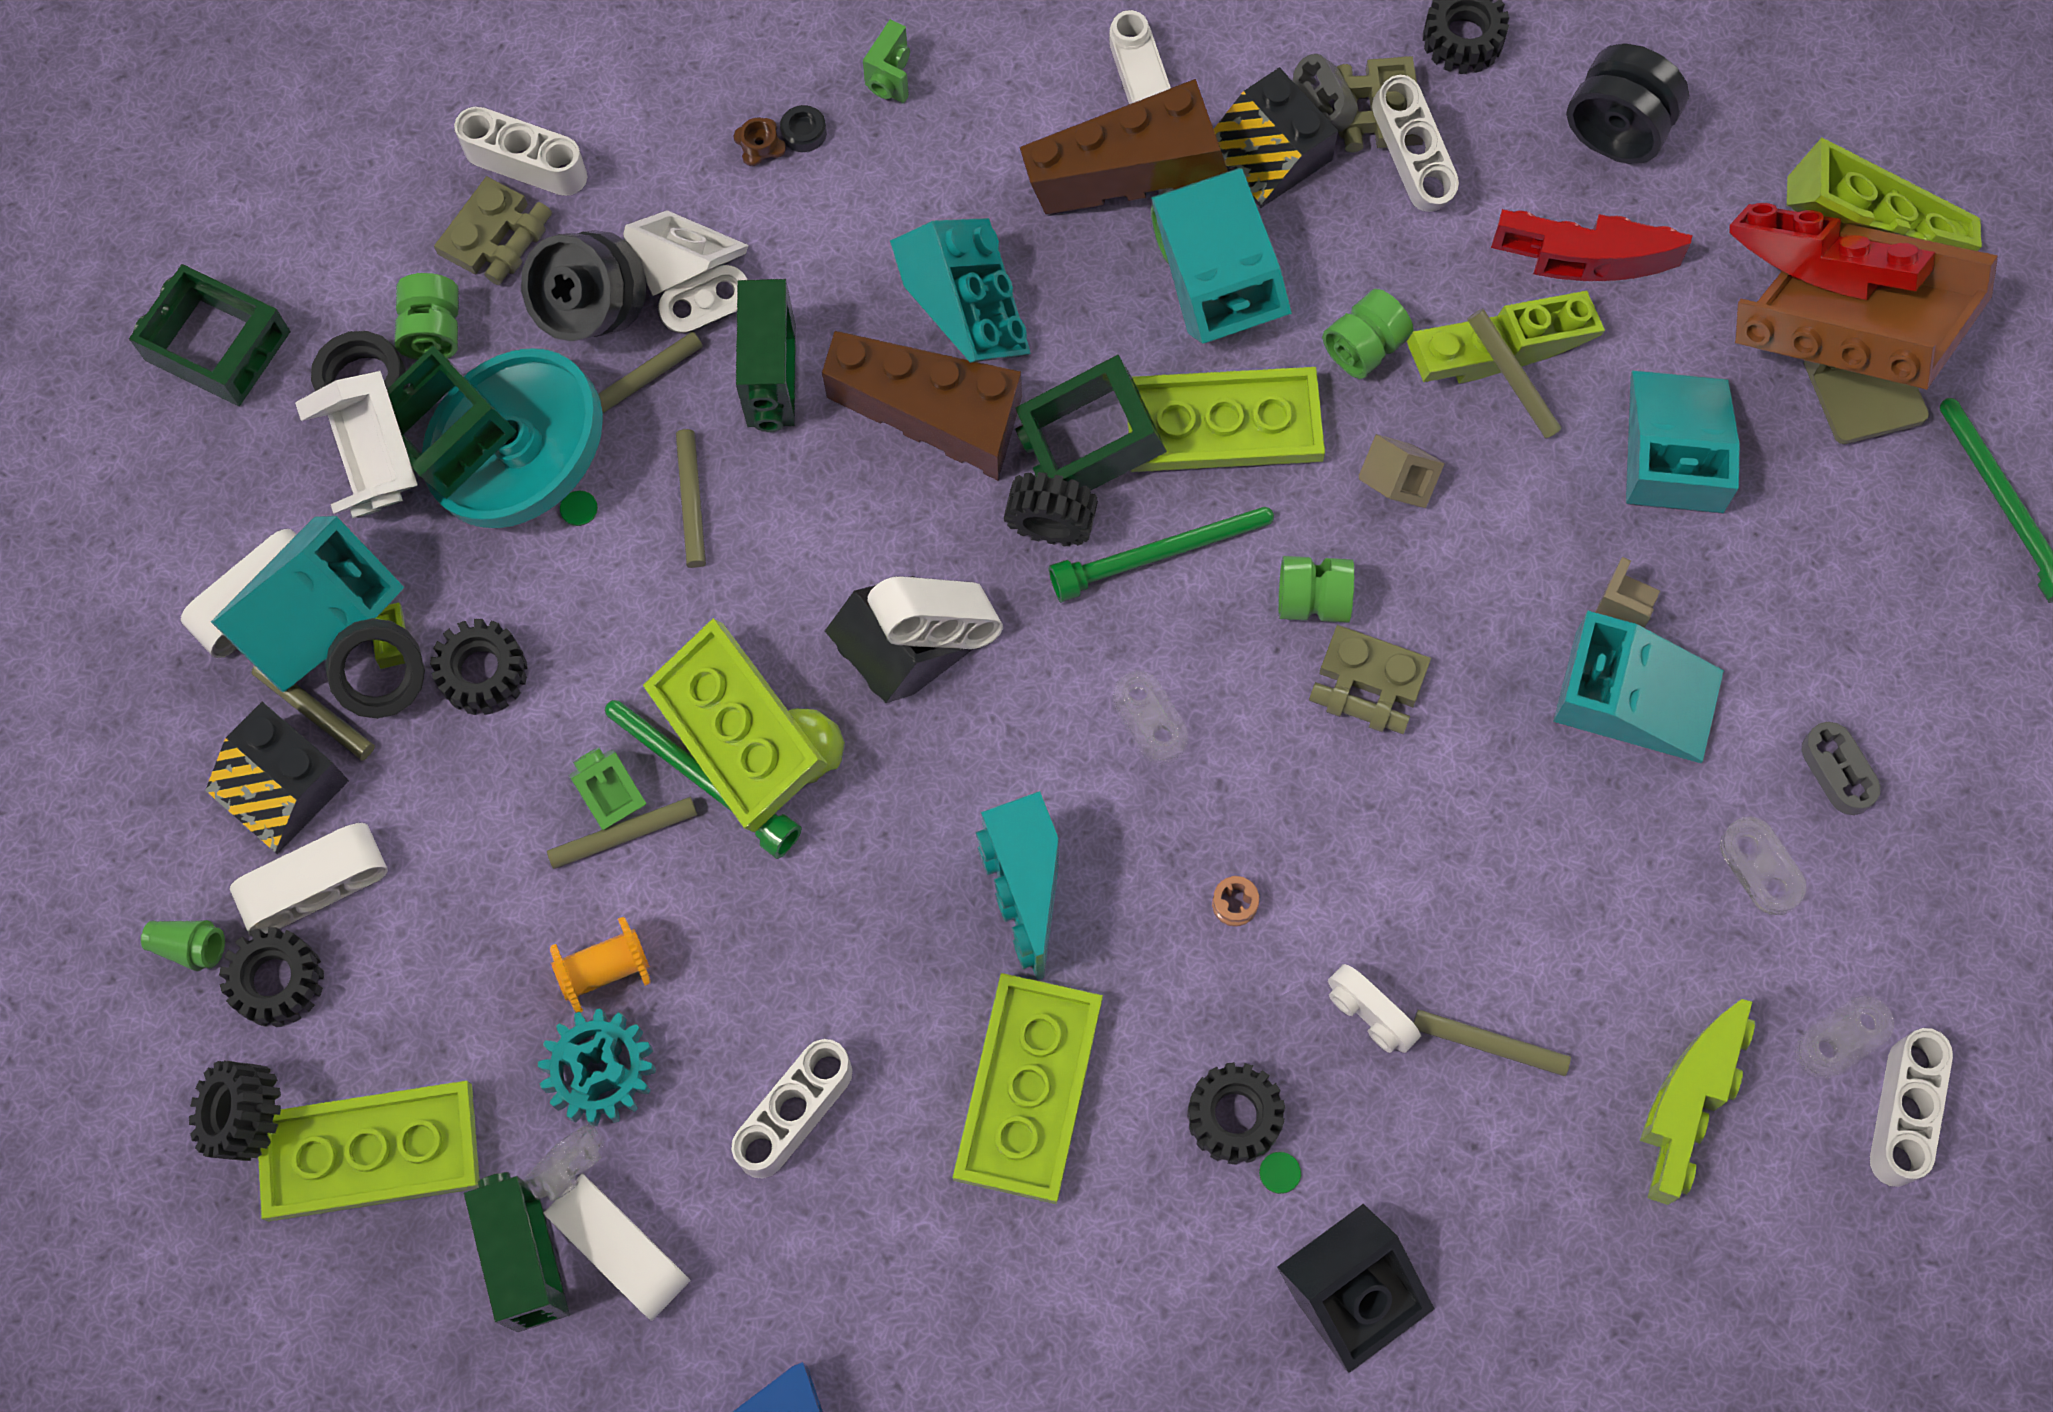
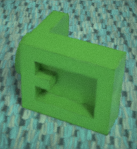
[863,19,910,103]
[568,747,646,830]

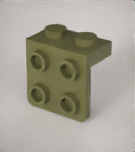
[1804,360,1929,444]

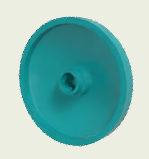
[422,348,603,528]

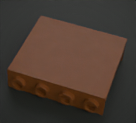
[1735,222,1998,390]

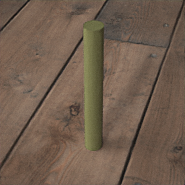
[1467,308,1561,439]
[598,331,703,413]
[676,429,706,568]
[251,666,375,761]
[547,796,697,869]
[1413,1009,1571,1076]

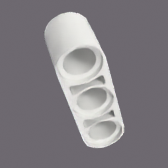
[1372,75,1459,212]
[454,107,588,196]
[181,529,297,658]
[868,577,1003,649]
[230,823,388,936]
[1870,1028,1953,1187]
[731,1039,852,1178]
[544,1173,691,1321]

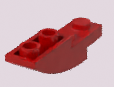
[1729,203,1935,300]
[1491,209,1693,281]

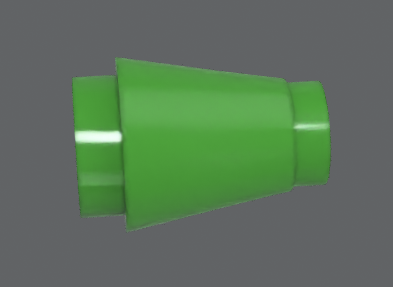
[141,920,225,971]

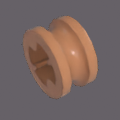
[1212,876,1259,927]

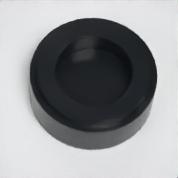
[780,105,827,152]

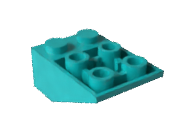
[1151,168,1292,344]
[890,218,1031,363]
[1626,370,1740,513]
[211,516,405,692]
[1553,611,1724,763]
[976,791,1059,980]

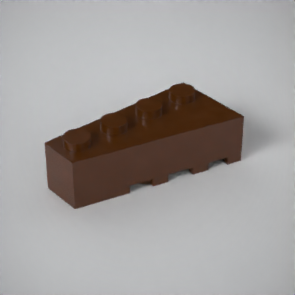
[1019,79,1228,215]
[822,331,1022,481]

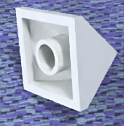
[623,211,748,296]

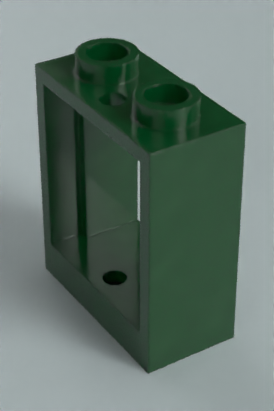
[129,264,291,407]
[736,279,796,432]
[387,345,517,499]
[1015,354,1167,490]
[464,1172,570,1333]

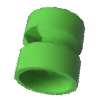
[395,273,459,360]
[1322,289,1414,379]
[1278,556,1354,623]

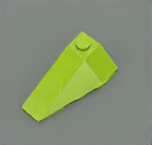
[1787,137,1982,251]

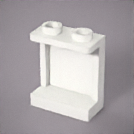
[295,371,417,518]

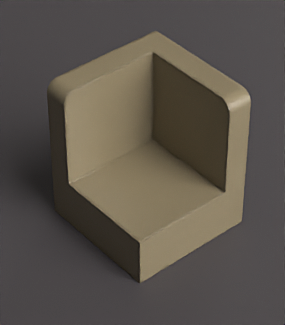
[1359,434,1445,508]
[1595,557,1660,628]

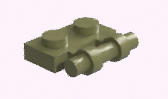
[1334,56,1423,153]
[434,176,552,285]
[1309,625,1431,735]

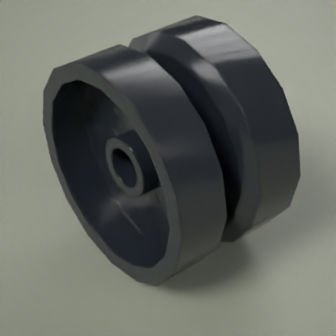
[1566,43,1690,164]
[521,230,646,341]

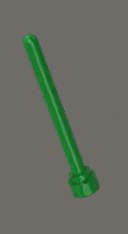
[1940,398,2053,603]
[1048,507,1274,603]
[605,700,802,859]

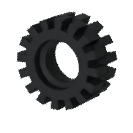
[1422,0,1509,74]
[1003,472,1098,546]
[430,619,528,715]
[219,927,324,1027]
[189,1060,281,1161]
[1187,1062,1285,1165]

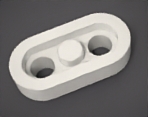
[658,265,747,333]
[1328,964,1421,1053]

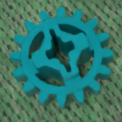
[538,1009,656,1126]

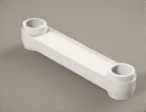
[1109,10,1173,194]

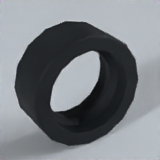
[311,331,409,391]
[326,618,425,719]

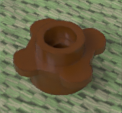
[733,117,786,166]

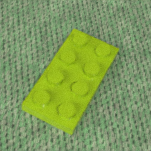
[1127,367,1325,472]
[643,618,827,832]
[952,973,1103,1205]
[258,1080,480,1222]

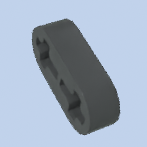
[1293,53,1357,132]
[1802,722,1881,815]

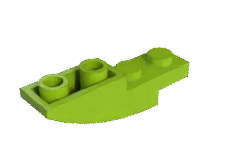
[1406,290,1605,384]
[1640,999,1755,1205]

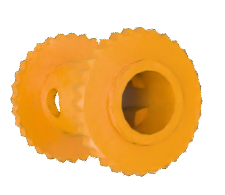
[550,917,651,1013]

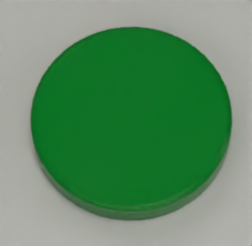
[560,490,598,526]
[1259,1152,1301,1194]

